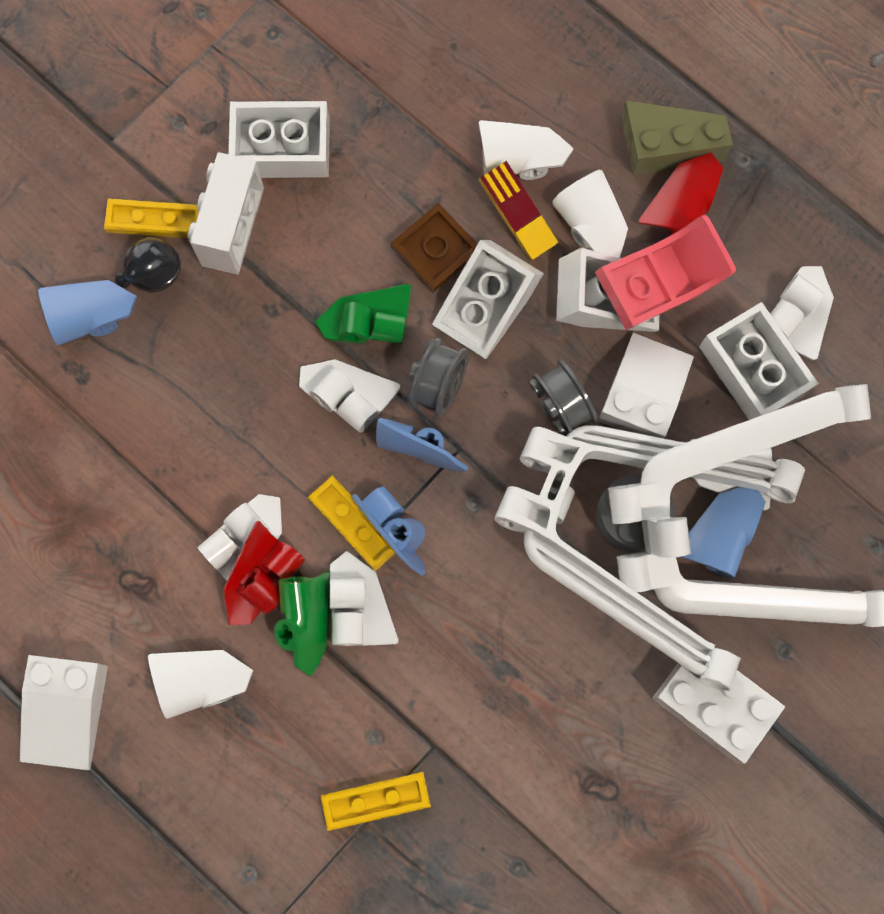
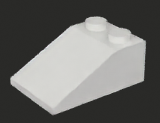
[432,240,544,359]
[556,248,659,332]
[598,333,694,439]
[20,655,108,770]

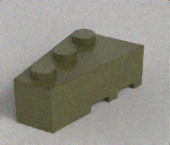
[621,101,733,175]

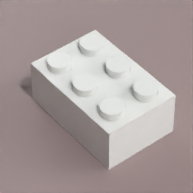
[229,101,330,178]
[188,152,264,275]
[699,302,819,420]
[652,663,785,764]

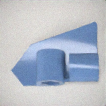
[38,280,137,346]
[376,418,468,471]
[352,486,426,576]
[680,487,766,579]

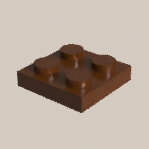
[391,203,477,293]

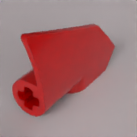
[638,152,724,236]
[223,521,305,625]

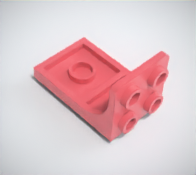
[595,215,736,330]

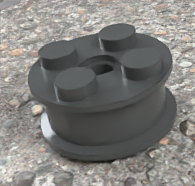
[407,338,469,418]
[528,359,598,436]
[596,474,675,552]

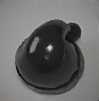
[115,237,181,293]

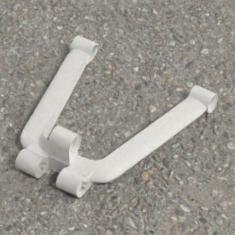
[608,384,884,627]
[494,425,805,691]

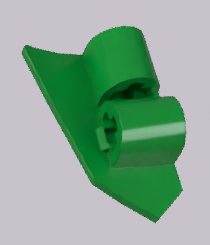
[315,284,411,344]
[274,571,330,677]

